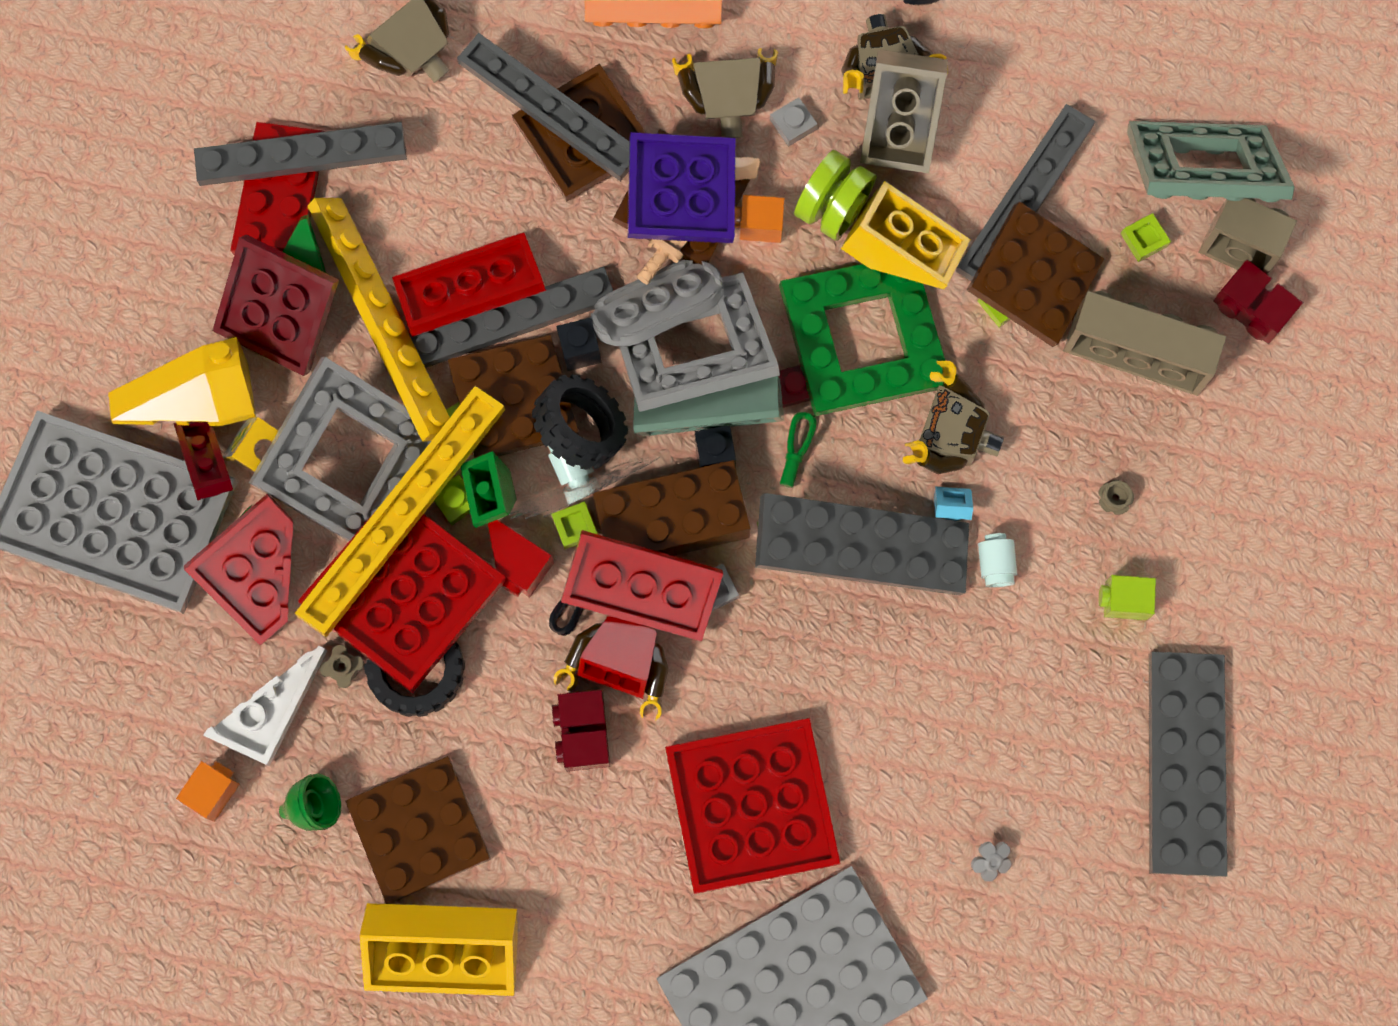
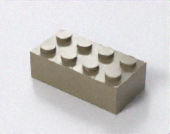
[1063,291,1227,396]

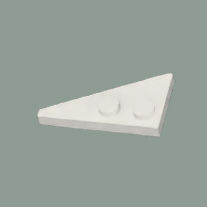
[203,645,327,766]

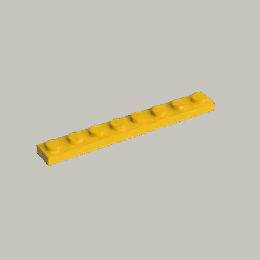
[308,198,450,442]
[295,386,505,637]

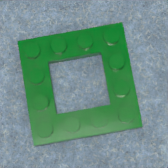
[779,264,945,417]

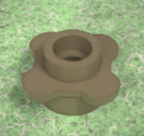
[320,645,364,688]

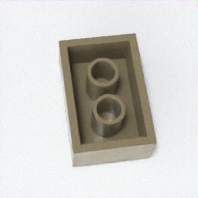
[860,49,948,173]

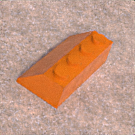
[584,0,722,28]

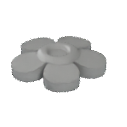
[971,842,1011,881]

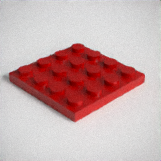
[298,513,506,693]
[665,718,841,894]

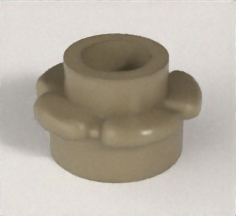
[1098,480,1134,515]

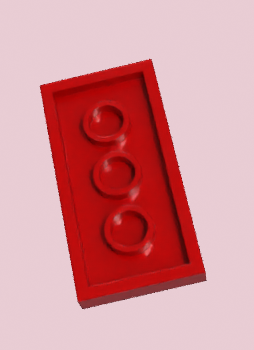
[230,122,324,255]
[392,232,546,337]
[561,530,723,641]

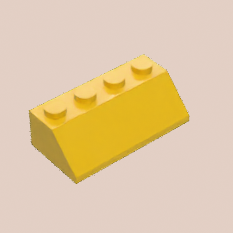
[359,903,518,996]

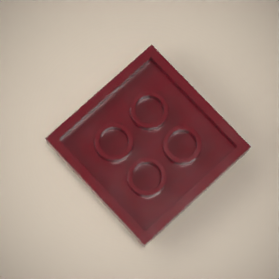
[212,234,339,376]

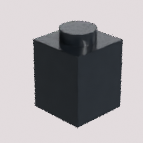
[556,317,602,371]
[694,425,736,468]

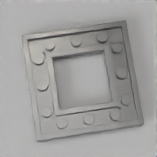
[619,272,780,412]
[249,357,431,541]

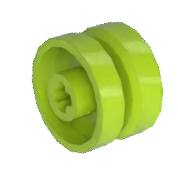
[794,149,877,241]

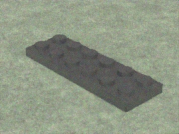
[755,493,969,596]
[1149,652,1227,877]

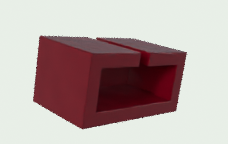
[1213,260,1303,344]
[552,690,610,772]

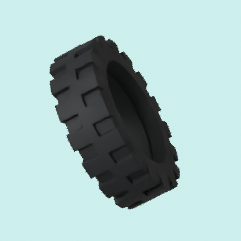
[532,374,628,470]
[364,642,465,717]

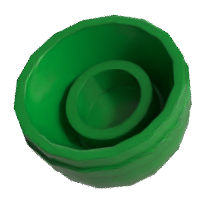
[279,774,341,831]

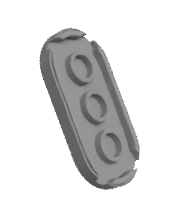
[591,260,724,346]

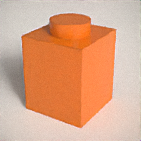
[735,195,785,243]
[176,760,240,822]

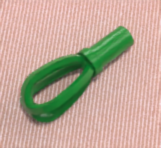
[780,412,817,488]

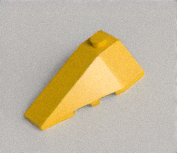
[108,337,256,426]

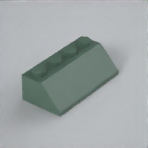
[633,376,784,436]

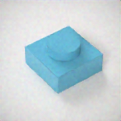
[934,487,973,521]

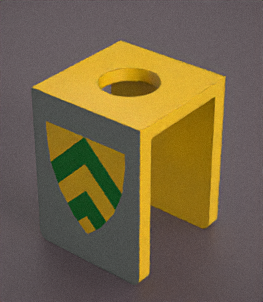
[223,417,278,472]

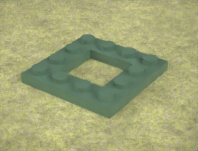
[1127,121,1295,202]

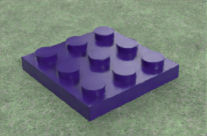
[627,132,736,243]

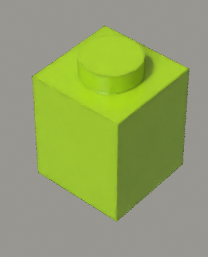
[1098,575,1156,620]

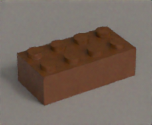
[592,460,751,556]

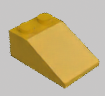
[841,181,971,289]

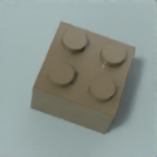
[1198,198,1297,275]

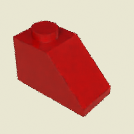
[488,520,554,598]

